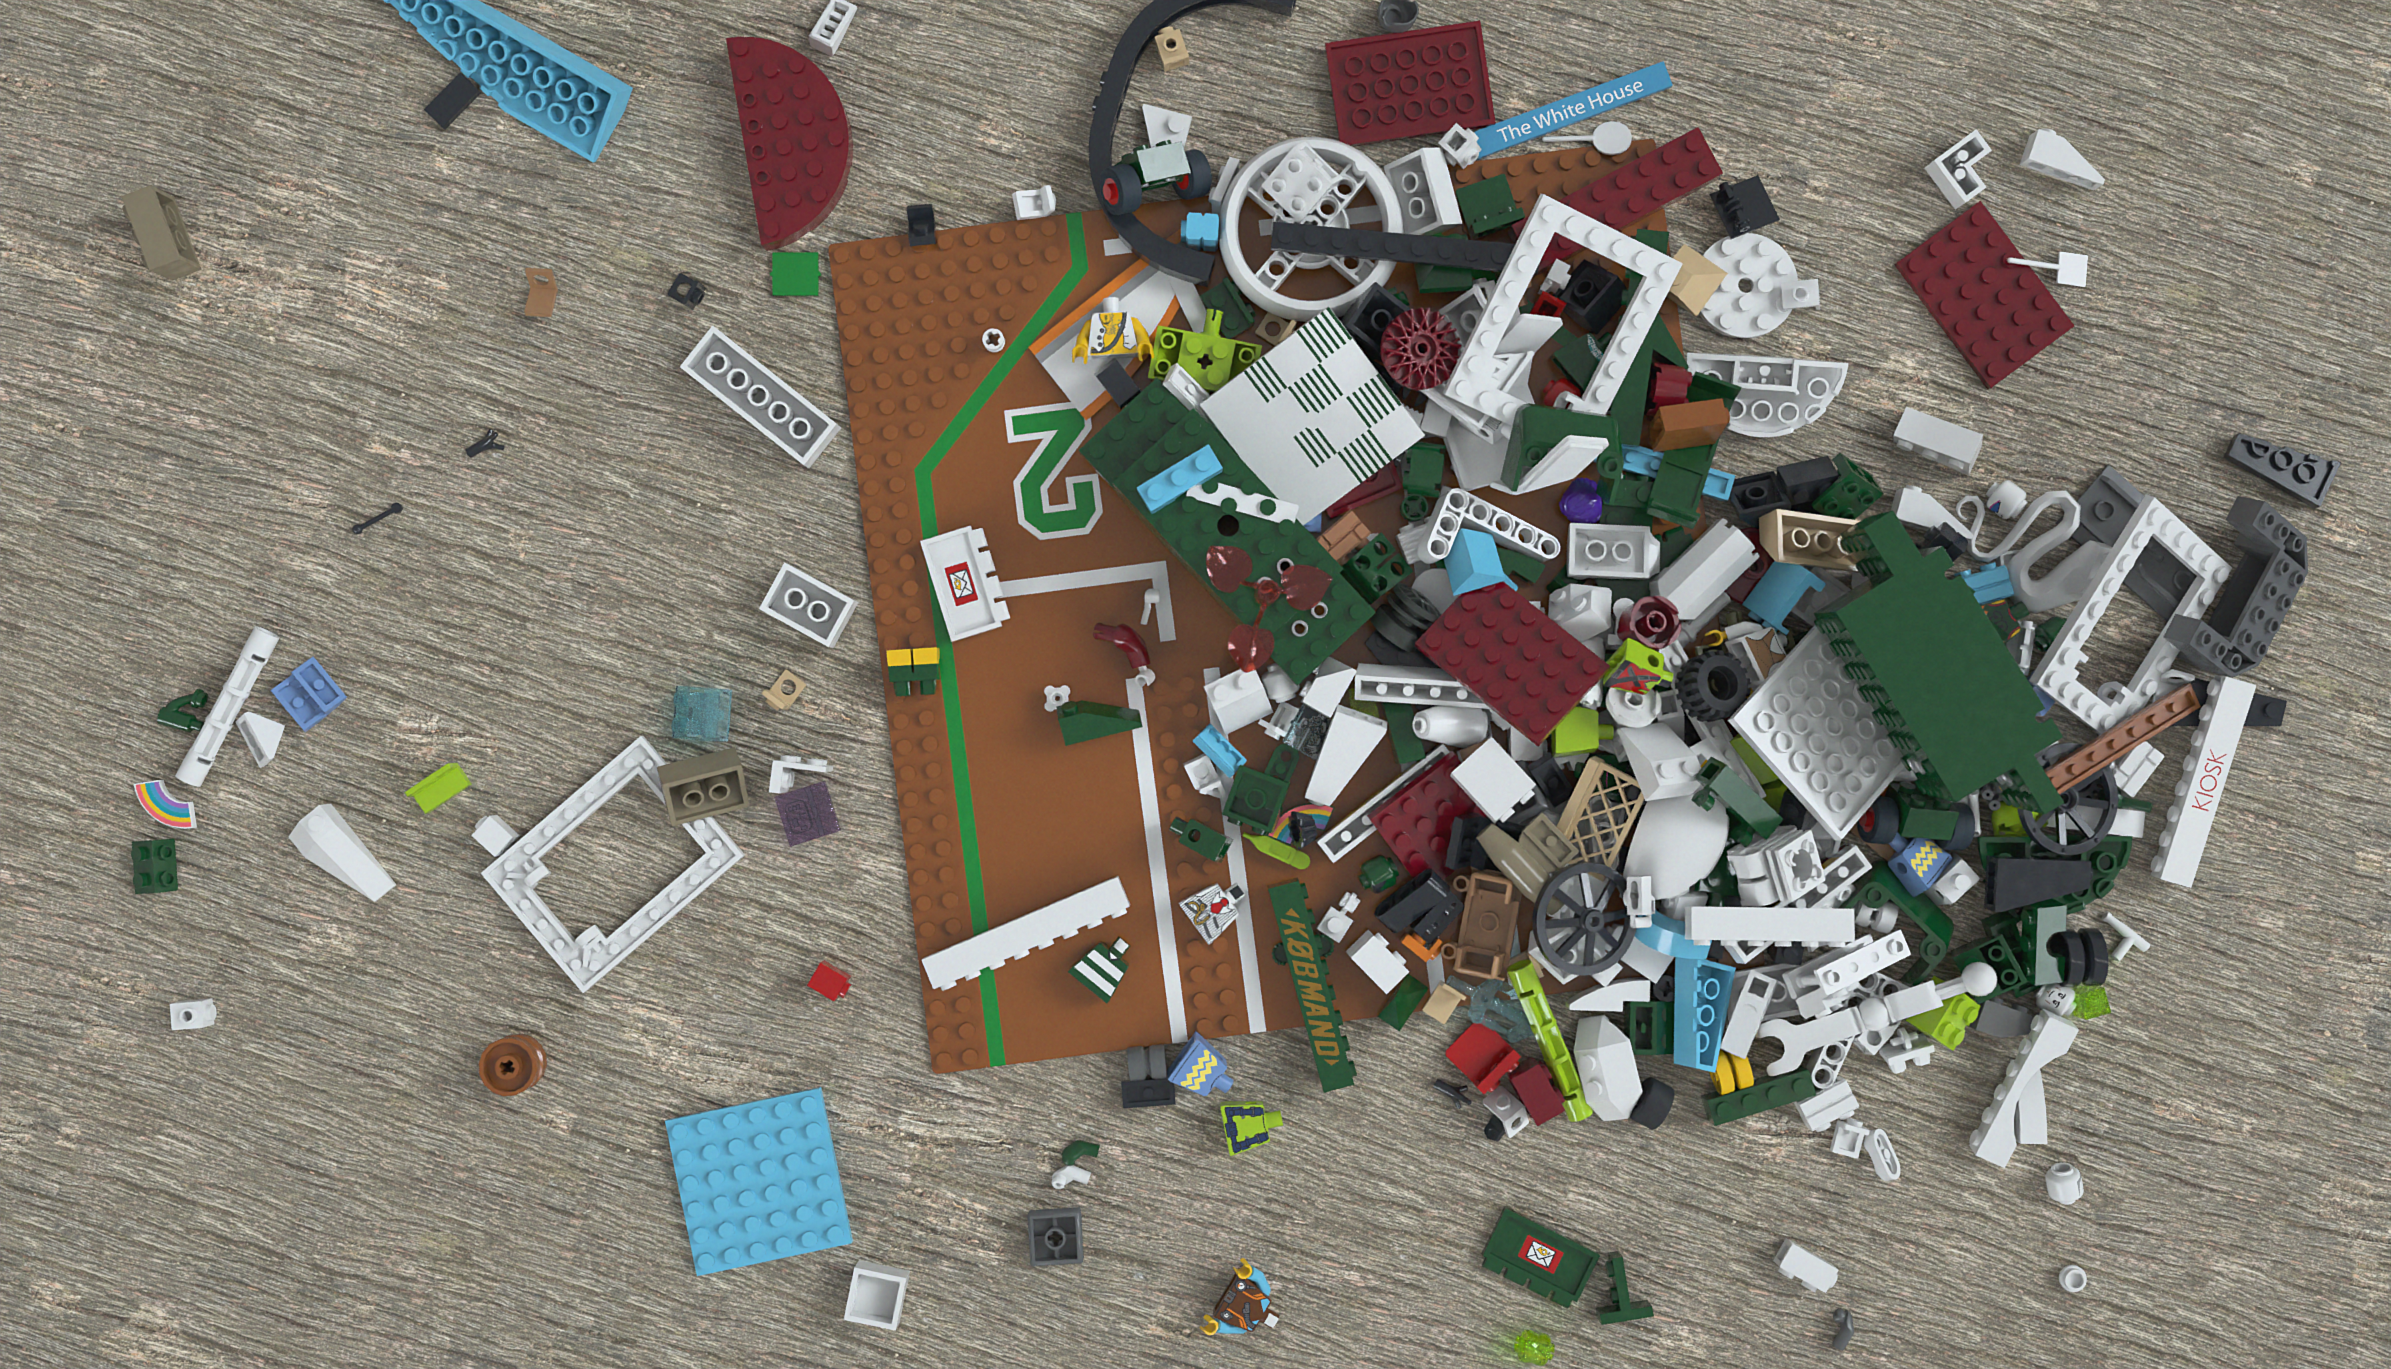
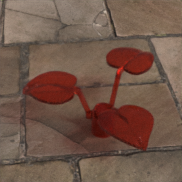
[1206,546,1332,673]

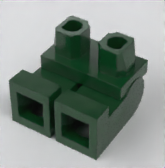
[1340,532,1413,605]

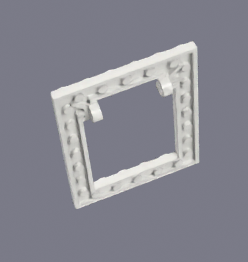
[1442,194,1683,426]
[2029,495,2232,735]
[481,736,745,993]

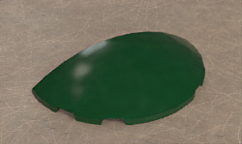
[1977,833,2133,915]

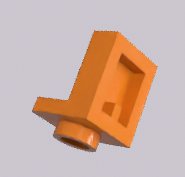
[1400,932,1443,962]

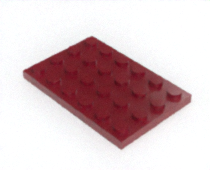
[1325,20,1496,147]
[1894,201,2074,390]
[1415,581,1610,747]

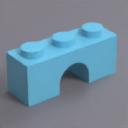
[1137,444,1223,514]

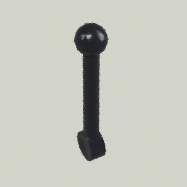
[352,503,403,535]

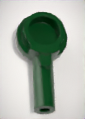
[2097,789,2153,813]

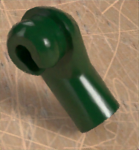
[1062,1140,1100,1166]

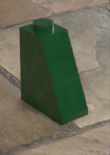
[1381,702,1426,764]

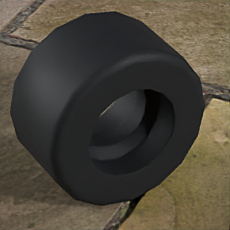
[1630,1077,1675,1130]

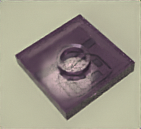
[774,781,841,847]

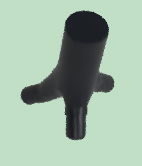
[465,429,505,458]
[1433,1078,1472,1109]

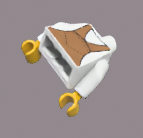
[1705,621,1787,699]

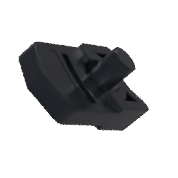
[1484,1113,1514,1142]

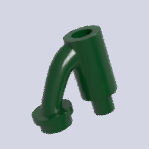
[157,689,208,733]

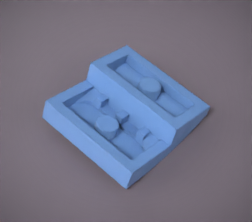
[270,657,347,732]

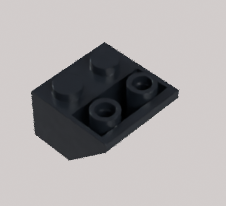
[1777,456,1839,516]

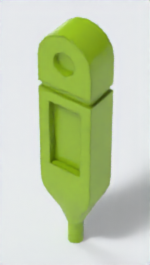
[1243,832,1310,869]

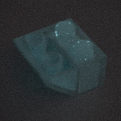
[671,686,732,742]

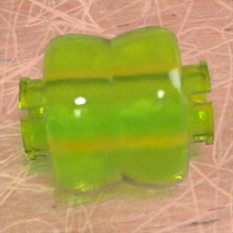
[1514,1329,1555,1366]

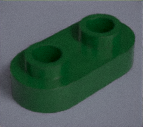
[1264,743,1299,782]

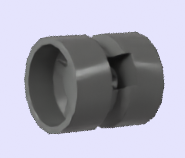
[1127,1044,1167,1081]

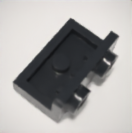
[1445,812,1495,871]

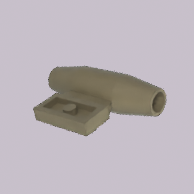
[1476,812,1579,915]

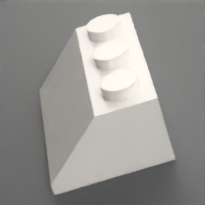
[1384,148,1462,236]

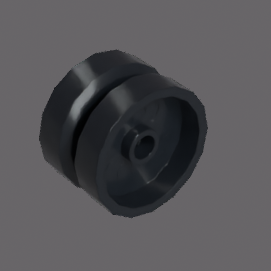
[2050,927,2109,987]

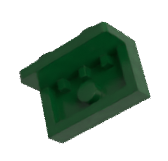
[131,839,178,894]

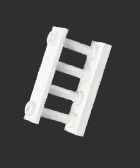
[1782,930,1911,999]

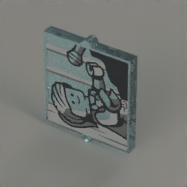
[1282,704,1331,761]

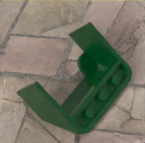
[1500,403,1624,505]
[1838,860,1954,987]

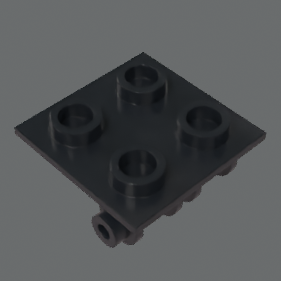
[1710,175,1780,239]

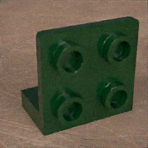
[1455,174,1525,240]
[1811,453,1884,520]

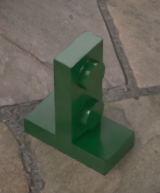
[1595,1251,1654,1325]

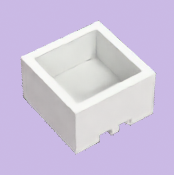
[844,1260,910,1331]

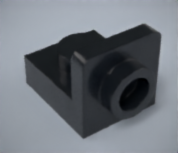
[906,204,936,246]

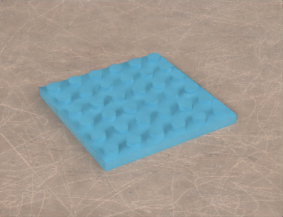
[665,1087,853,1276]

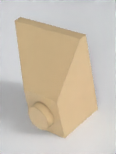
[1666,244,1728,317]

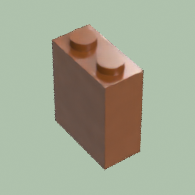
[1648,398,1730,452]

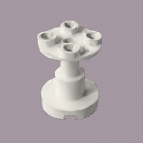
[1598,688,1661,755]

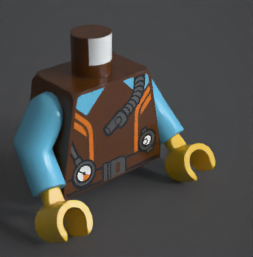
[1199,1258,1280,1335]

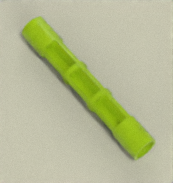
[1507,959,1593,1122]

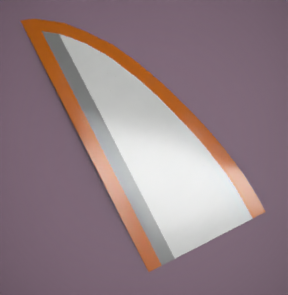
[1028,228,1186,421]

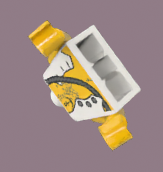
[1072,297,1154,364]

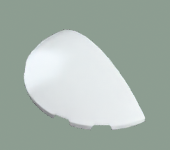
[1687,353,1848,437]
[1620,785,1729,900]

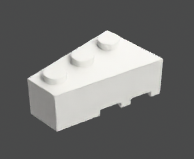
[1893,407,1983,476]

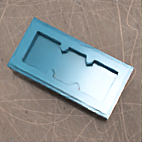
[1193,724,1247,778]

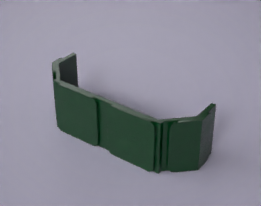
[1646,371,1742,530]

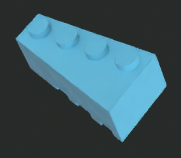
[1674,957,1736,1073]

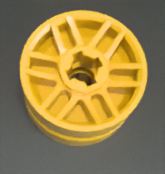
[1709,1049,1754,1095]

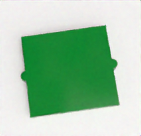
[770,252,821,296]

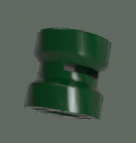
[1400,494,1428,522]

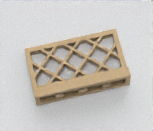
[1556,756,1644,882]

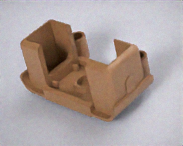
[1441,866,1522,981]

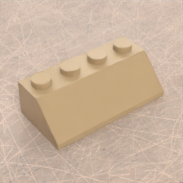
[1759,509,1860,573]

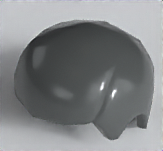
[1377,0,1419,33]

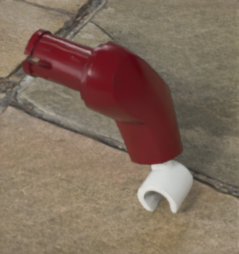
[1093,623,1155,688]

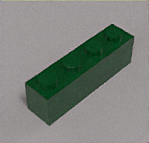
[1701,1065,1816,1126]

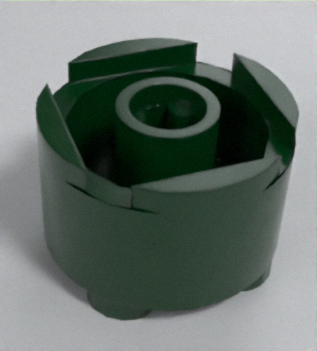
[1403,442,1446,498]

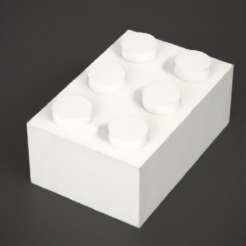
[759,562,859,648]

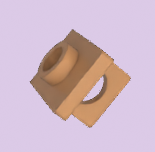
[524,268,558,317]

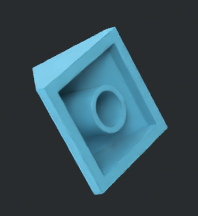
[1443,528,1505,596]

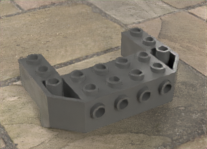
[2163,496,2308,678]

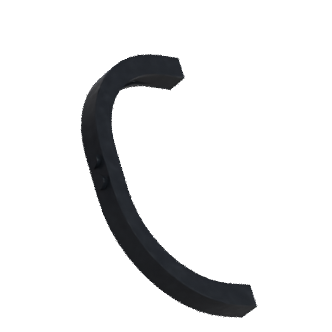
[1089,0,1297,288]

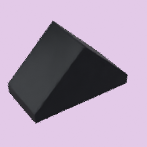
[1094,358,1141,409]

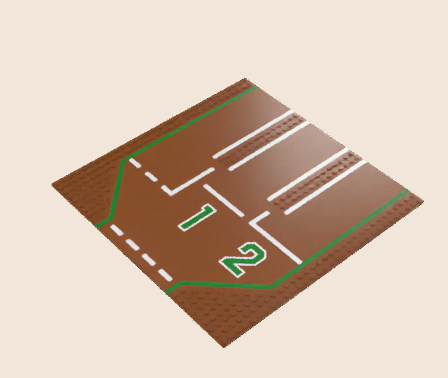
[828,139,1765,1074]

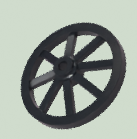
[2017,743,2118,855]
[1532,862,1638,976]

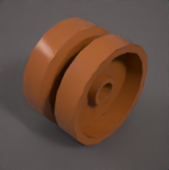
[479,1033,547,1096]

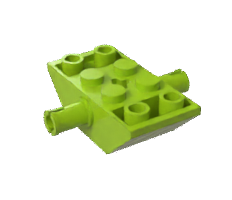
[1148,309,1262,411]

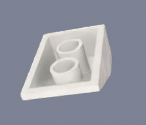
[1617,722,1701,801]

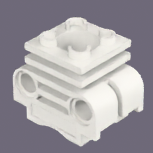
[1727,825,1826,907]

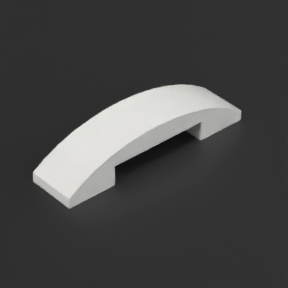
[2047,805,2145,838]

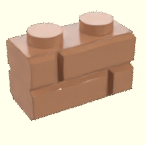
[1316,510,1371,567]

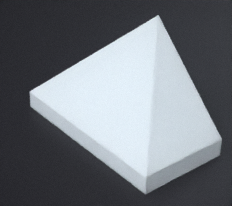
[236,712,285,768]

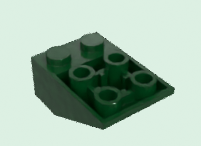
[1624,998,1675,1055]

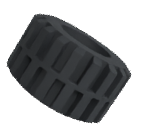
[1675,650,1751,722]

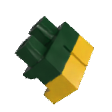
[886,647,940,697]

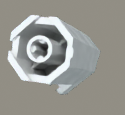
[1649,518,1760,620]

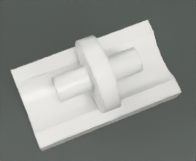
[1879,1027,1935,1074]

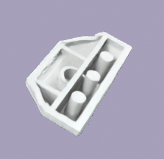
[1574,1015,1642,1121]

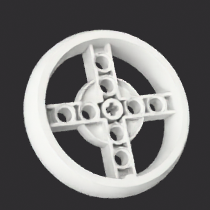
[1218,137,1403,322]

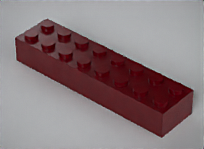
[1507,127,1723,278]

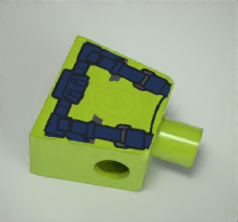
[1220,1101,1283,1156]

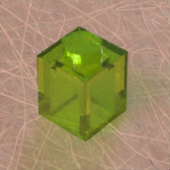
[2072,986,2111,1020]

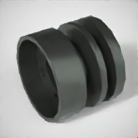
[1370,583,1441,653]

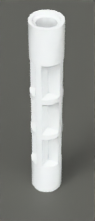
[175,626,280,787]

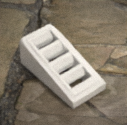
[809,0,857,56]

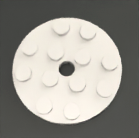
[1699,233,1798,338]

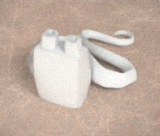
[1956,490,2112,613]

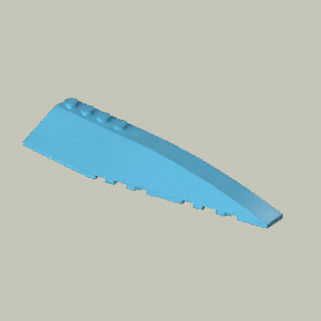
[383,0,633,163]

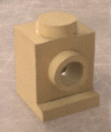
[1155,27,1189,72]

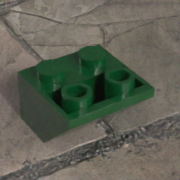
[1950,934,2028,1004]

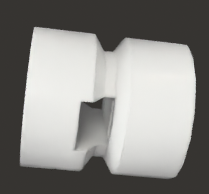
[1851,899,1899,934]

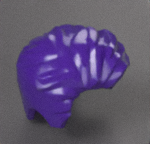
[1559,478,1602,524]

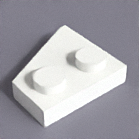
[1142,104,1192,148]

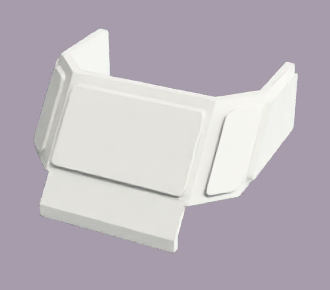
[1443,314,1609,495]

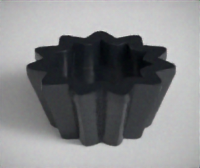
[1288,811,1317,850]

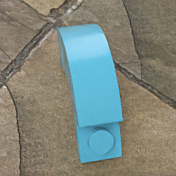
[1635,909,1712,959]

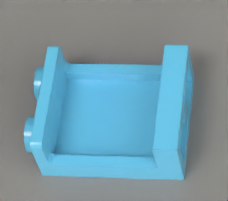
[1742,561,1826,635]

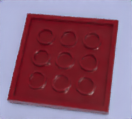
[1367,751,1496,880]

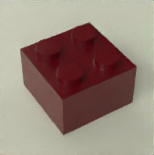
[1505,1056,1565,1126]

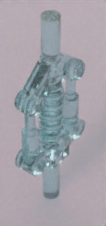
[1446,975,1563,1043]

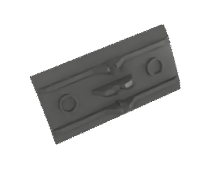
[2055,464,2197,622]

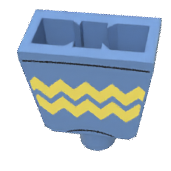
[1888,832,1953,898]
[1167,1031,1234,1096]

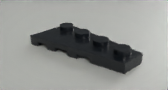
[2171,677,2287,726]

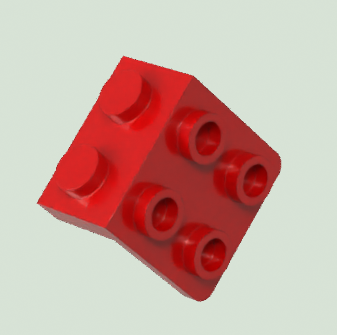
[1445,1018,1521,1094]

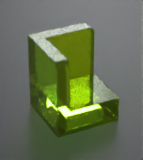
[1347,688,1379,718]

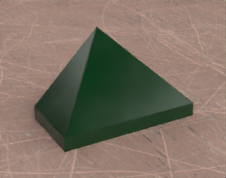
[1377,974,1429,1031]

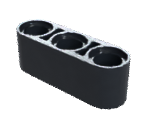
[1374,868,1450,933]

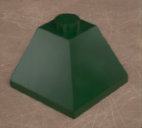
[1413,233,1473,294]

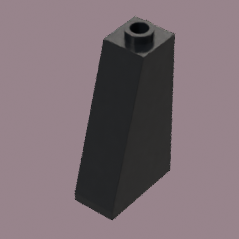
[1984,855,2093,912]

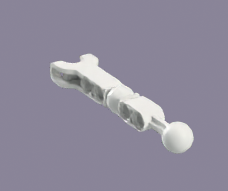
[1755,962,1997,1076]

